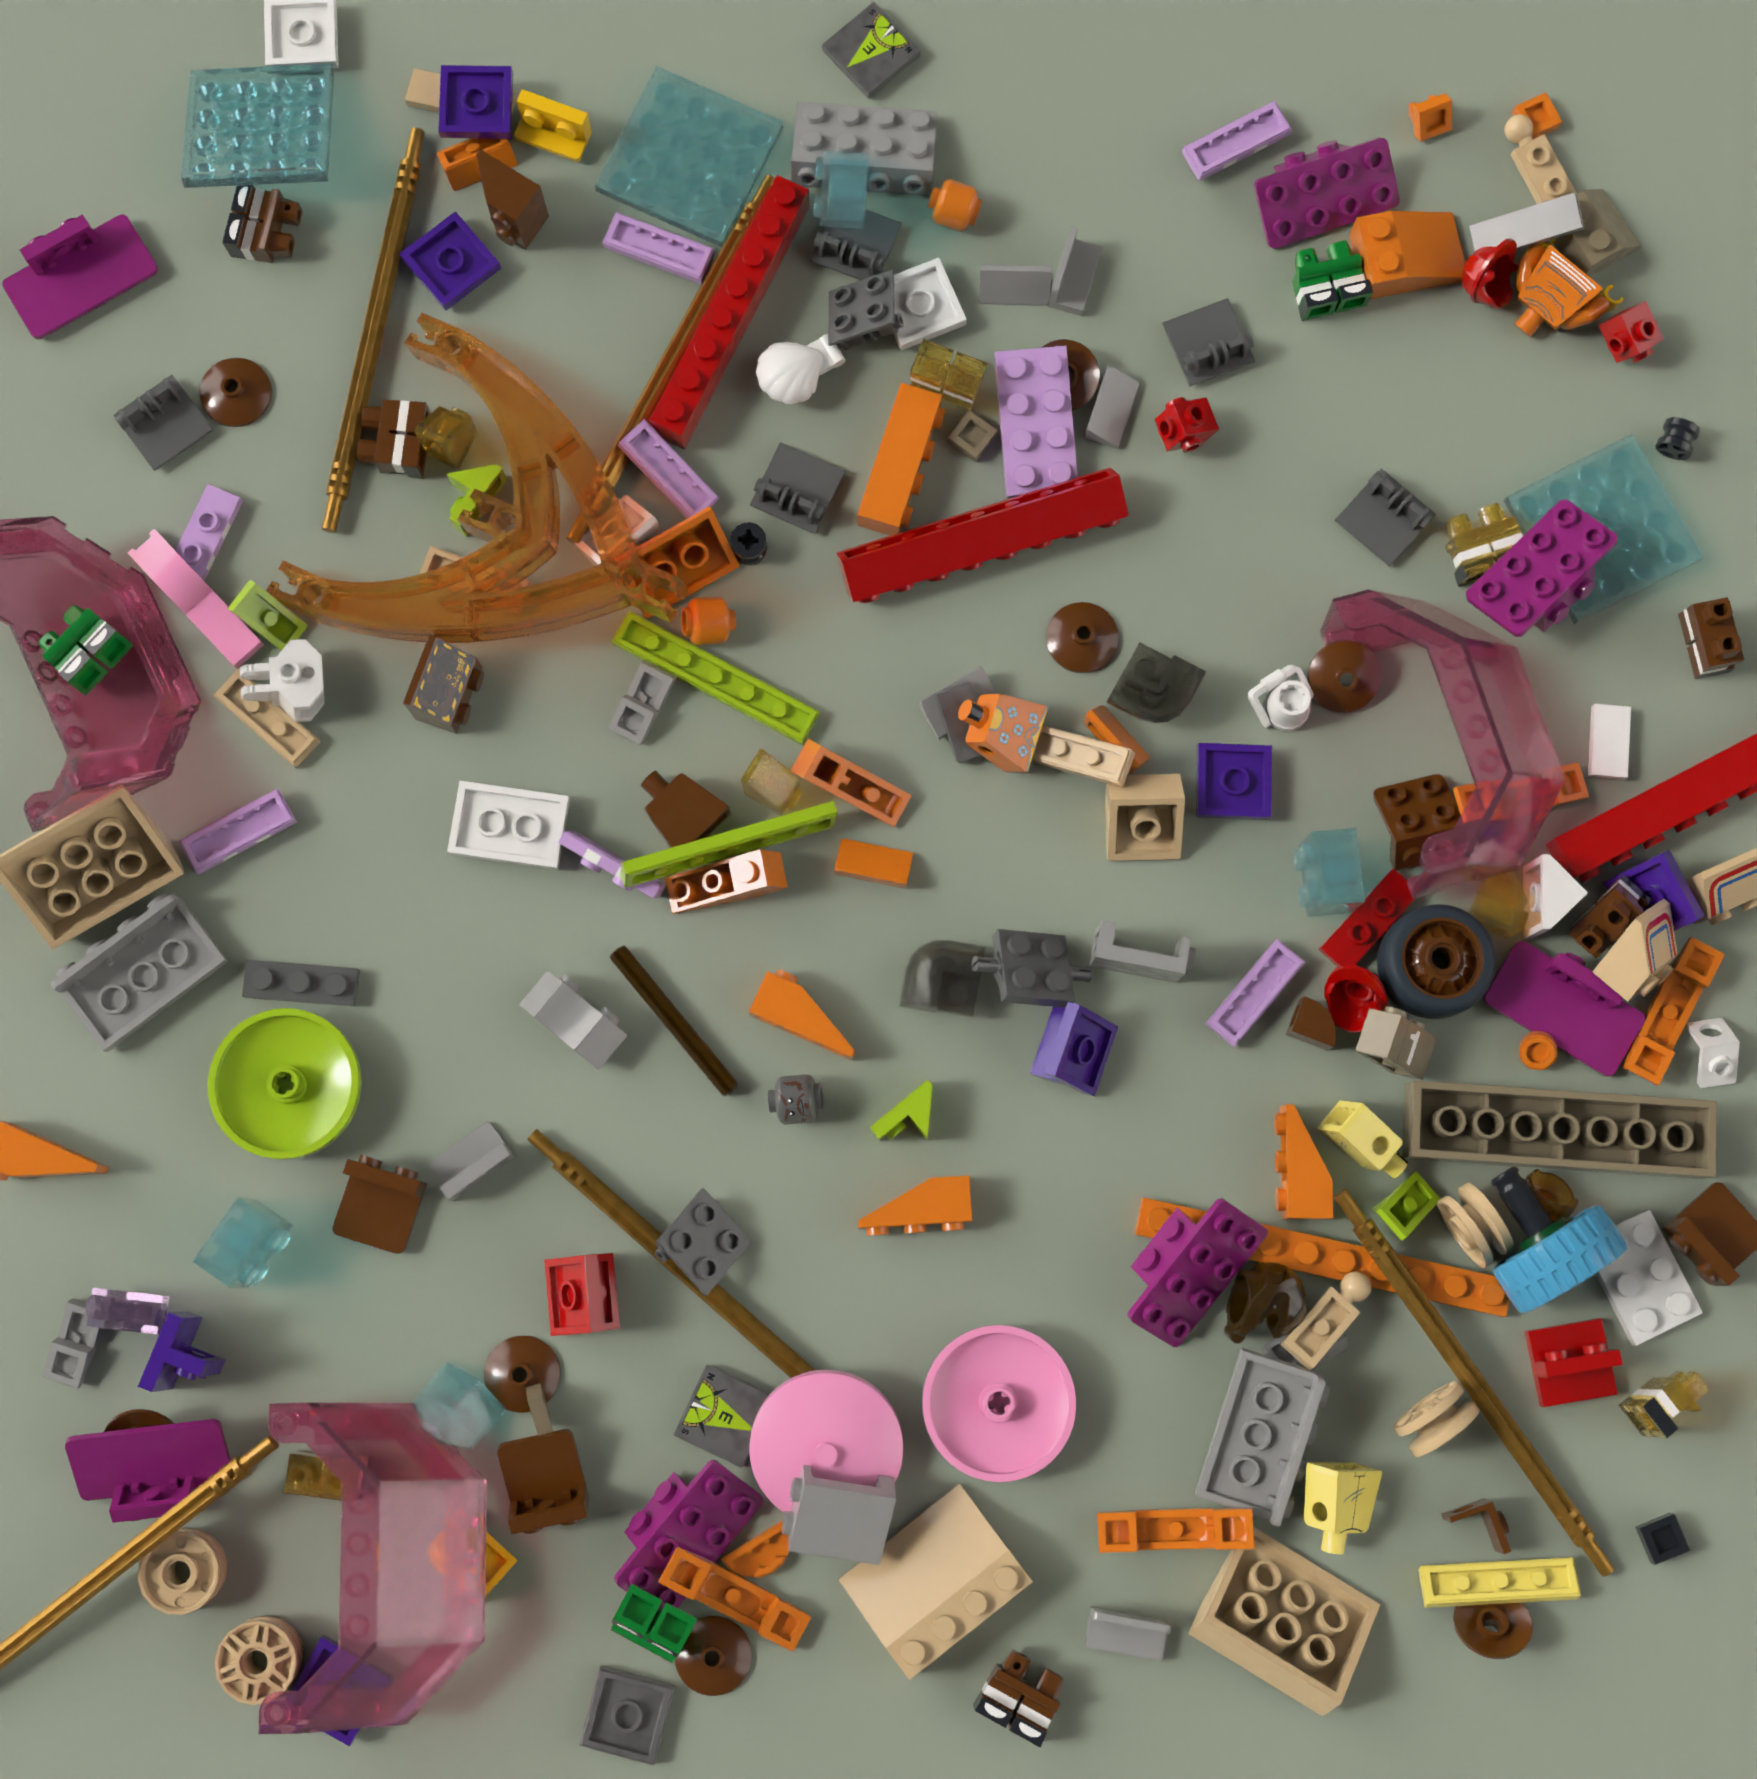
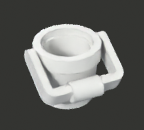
[1248,665,1314,731]

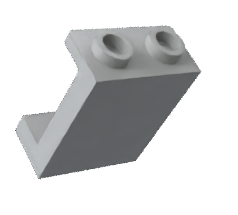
[1089,920,1196,983]
[782,1465,897,1565]

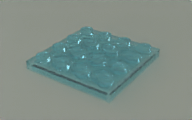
[181,64,334,188]
[595,66,783,247]
[1503,434,1704,624]

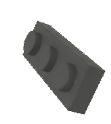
[242,959,360,1007]

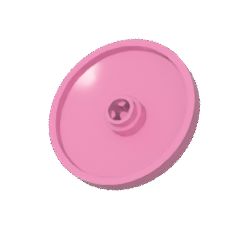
[922,1325,1076,1482]
[749,1369,903,1513]

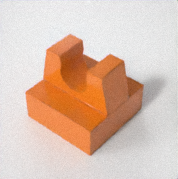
[1409,93,1452,142]

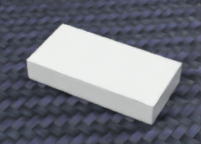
[1588,704,1631,780]

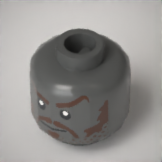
[768,1074,823,1125]

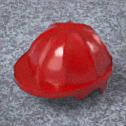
[1462,238,1518,309]
[1324,965,1388,1033]

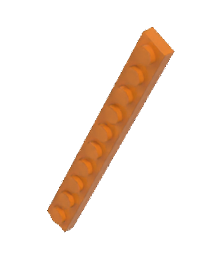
[1134,1197,1510,1317]

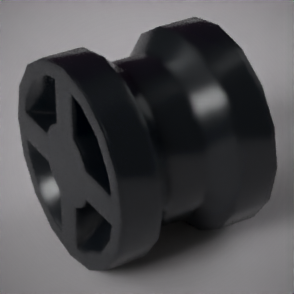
[1655,417,1700,460]
[730,522,767,565]

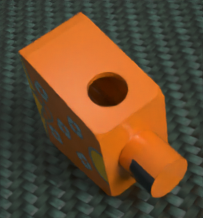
[958,694,1048,772]

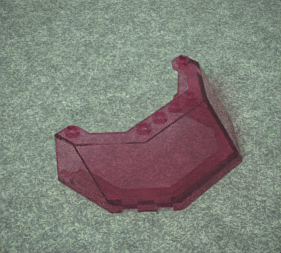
[0,516,201,832]
[1320,589,1566,899]
[258,1402,487,1734]

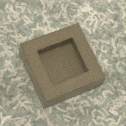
[947,410,998,462]
[526,1383,553,1436]

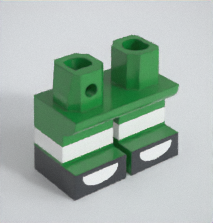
[1292,240,1373,321]
[39,605,133,696]
[611,1584,697,1663]

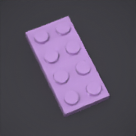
[994,346,1078,498]

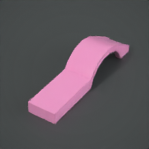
[127,529,264,669]

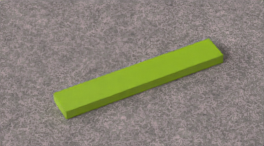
[611,611,820,746]
[620,801,838,888]

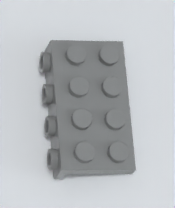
[791,102,937,195]
[51,893,229,1052]
[1195,1348,1330,1527]

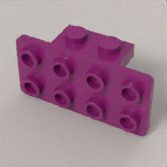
[1254,137,1400,249]
[2,214,158,340]
[1466,499,1617,637]
[1483,941,1645,1077]
[1128,1198,1268,1347]
[65,1419,231,1523]
[614,1460,764,1609]

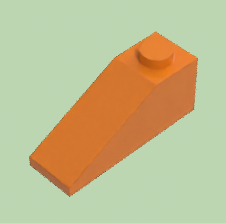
[791,739,912,827]
[749,969,855,1061]
[0,1120,109,1181]

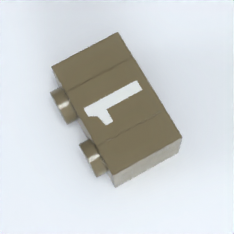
[1355,1006,1436,1080]

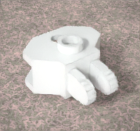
[240,639,325,722]

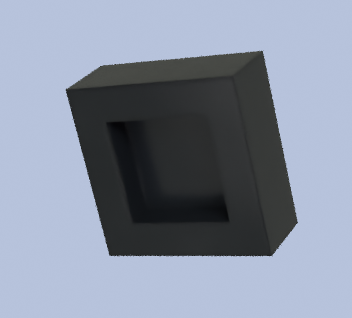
[1635,1512,1690,1565]

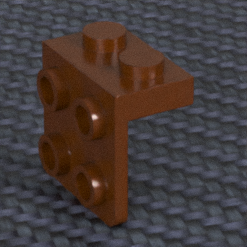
[1373,774,1468,870]
[332,1155,427,1254]
[1662,1182,1757,1286]
[497,1429,589,1535]

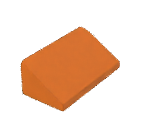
[436,138,517,191]
[1083,705,1150,775]
[834,838,913,889]

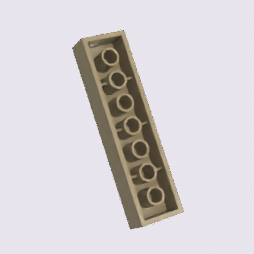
[1402,1080,1717,1179]

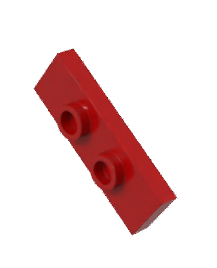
[1318,868,1421,967]

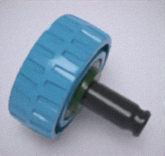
[1491,1166,1628,1313]

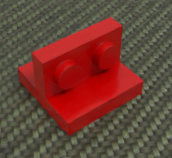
[544,1253,620,1336]
[1524,1318,1623,1407]

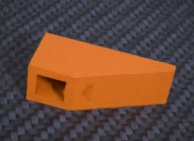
[665,849,788,914]
[1274,1104,1333,1220]
[858,1175,972,1236]

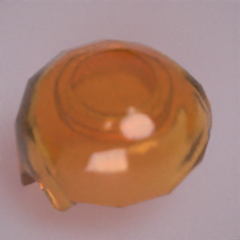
[1525,1169,1579,1221]

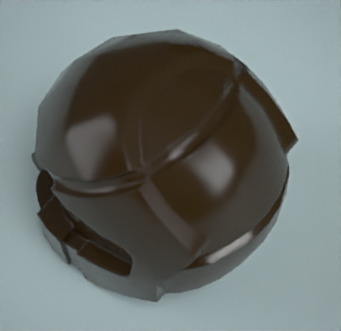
[1224,1262,1308,1344]

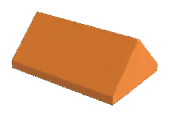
[614,506,740,620]

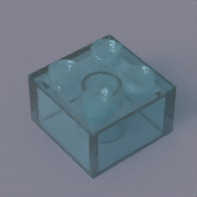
[813,149,870,229]
[1294,828,1365,917]
[192,1197,293,1288]

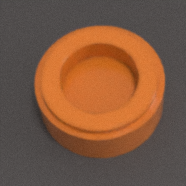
[1519,1031,1557,1070]

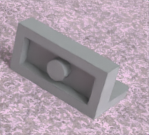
[1048,226,1103,316]
[428,1121,515,1201]
[1084,1606,1171,1661]

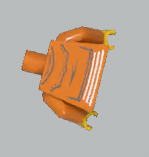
[1514,238,1624,337]

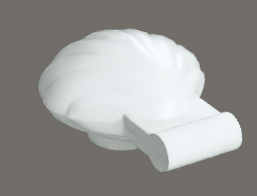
[755,334,846,404]

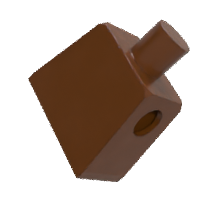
[641,770,731,848]

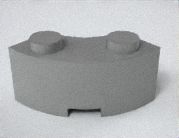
[519,970,627,1070]

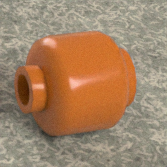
[927,179,982,232]
[681,597,736,645]

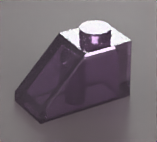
[86,1287,170,1335]

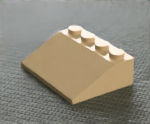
[0,785,184,950]
[838,1483,1033,1680]
[1188,1527,1381,1717]

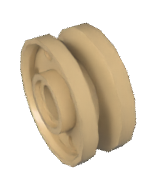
[1437,1182,1514,1268]
[1393,1381,1480,1457]
[137,1528,228,1615]
[215,1615,305,1705]

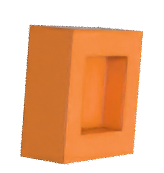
[1512,92,1562,139]

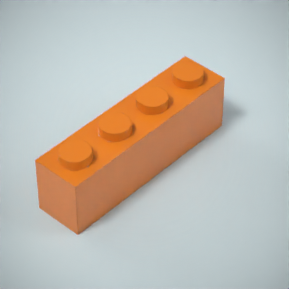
[857,382,946,536]

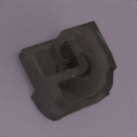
[1107,642,1206,724]
[899,940,985,1018]

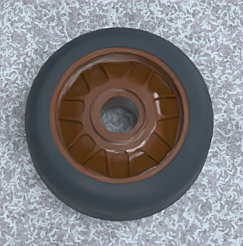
[1377,904,1496,1019]

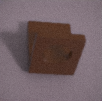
[1441,1498,1511,1554]

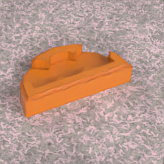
[721,1520,789,1578]

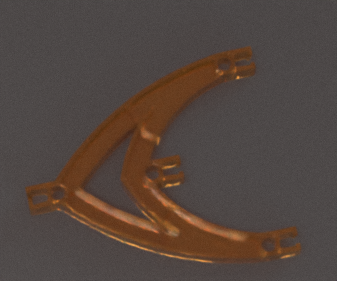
[266,312,688,643]

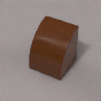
[1286,996,1336,1051]

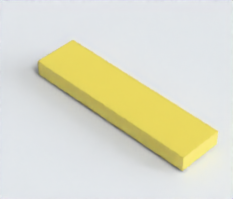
[1418,1557,1581,1608]

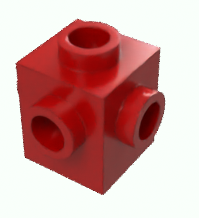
[1598,301,1664,363]
[1154,397,1220,453]

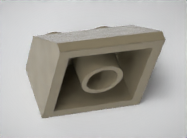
[1554,189,1641,277]

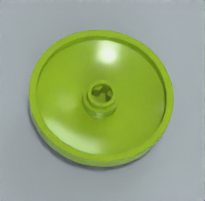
[207,1008,362,1160]

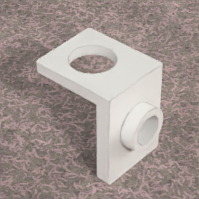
[1686,1018,1740,1088]

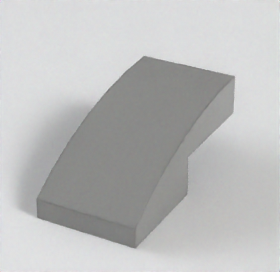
[608,660,677,745]
[42,1298,109,1388]

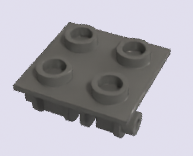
[810,198,902,280]
[828,269,904,350]
[1162,298,1255,387]
[113,374,213,471]
[750,442,845,534]
[1335,468,1436,567]
[655,1188,751,1296]

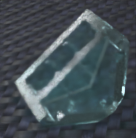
[413,1362,506,1451]

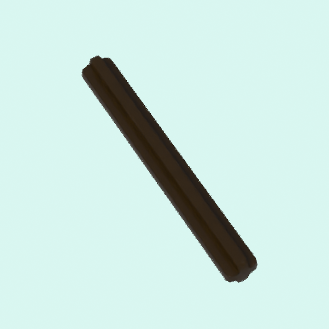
[610,945,738,1096]

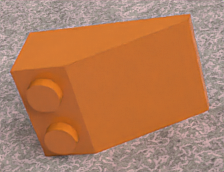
[1349,211,1465,299]

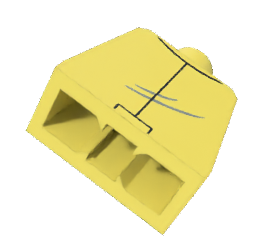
[1316,1100,1408,1179]
[1304,1462,1382,1555]

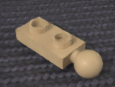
[1504,114,1577,204]
[1280,1271,1371,1370]

